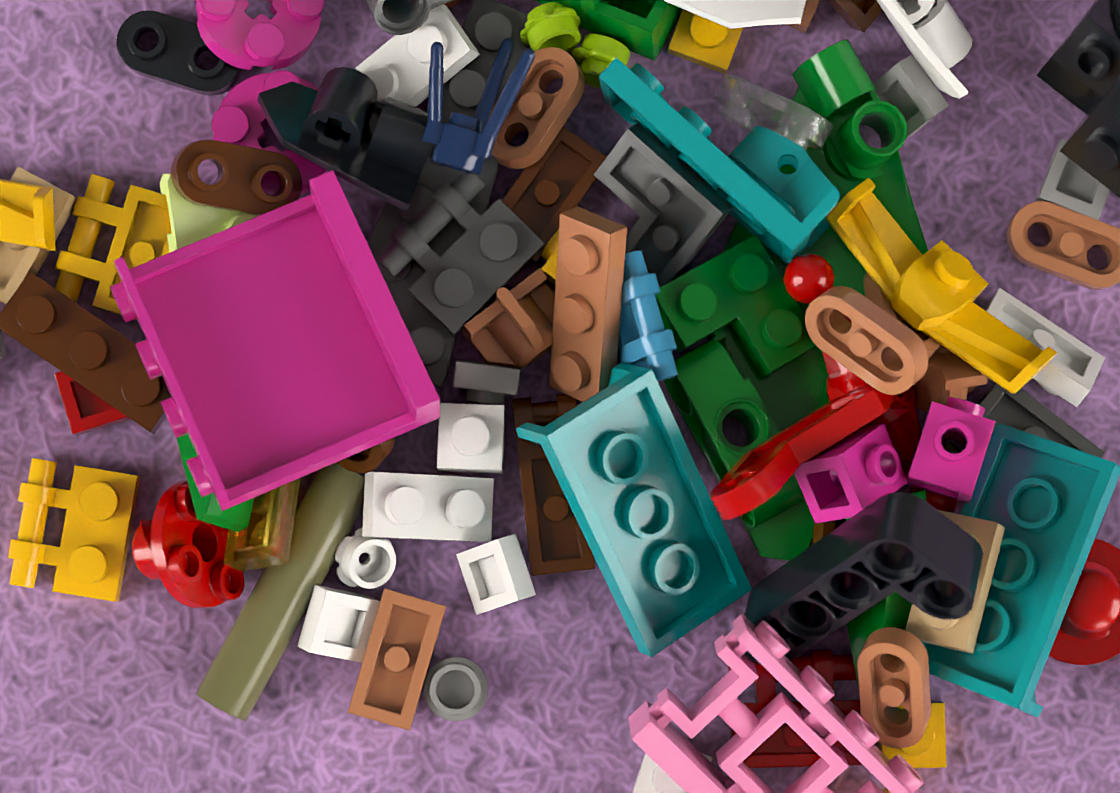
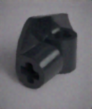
[257,67,432,210]

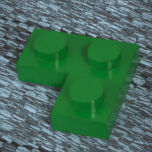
[655,234,816,378]

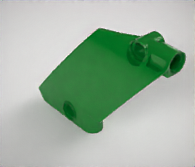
[663,39,928,562]

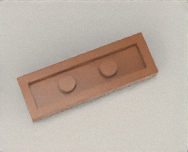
[549,206,627,402]

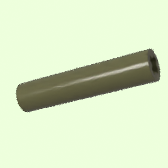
[195,463,365,721]

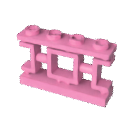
[628,614,924,793]

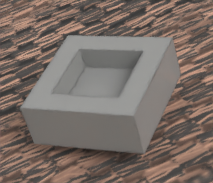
[873,55,949,140]
[1035,139,1110,221]
[453,359,522,405]

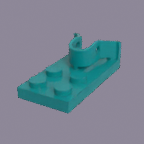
[599,58,840,266]
[516,363,752,657]
[922,422,1120,717]

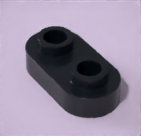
[117,10,242,96]

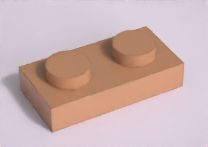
[348,588,447,731]

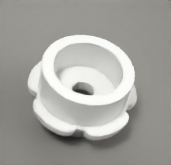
[335,528,396,589]

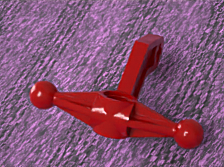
[709,253,958,520]

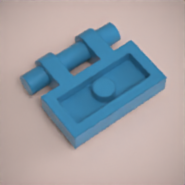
[617,250,678,382]

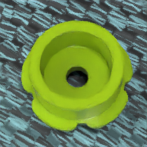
[520,2,581,52]
[570,34,631,89]

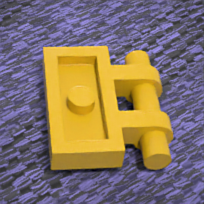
[55,174,172,321]
[7,458,141,602]

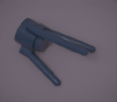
[422,38,535,175]

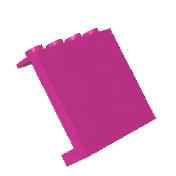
[110,170,440,511]

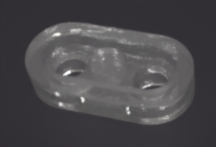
[713,74,833,151]

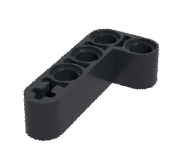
[744,492,984,665]

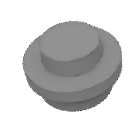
[424,657,488,721]

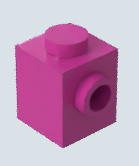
[907,397,996,504]
[794,423,908,524]

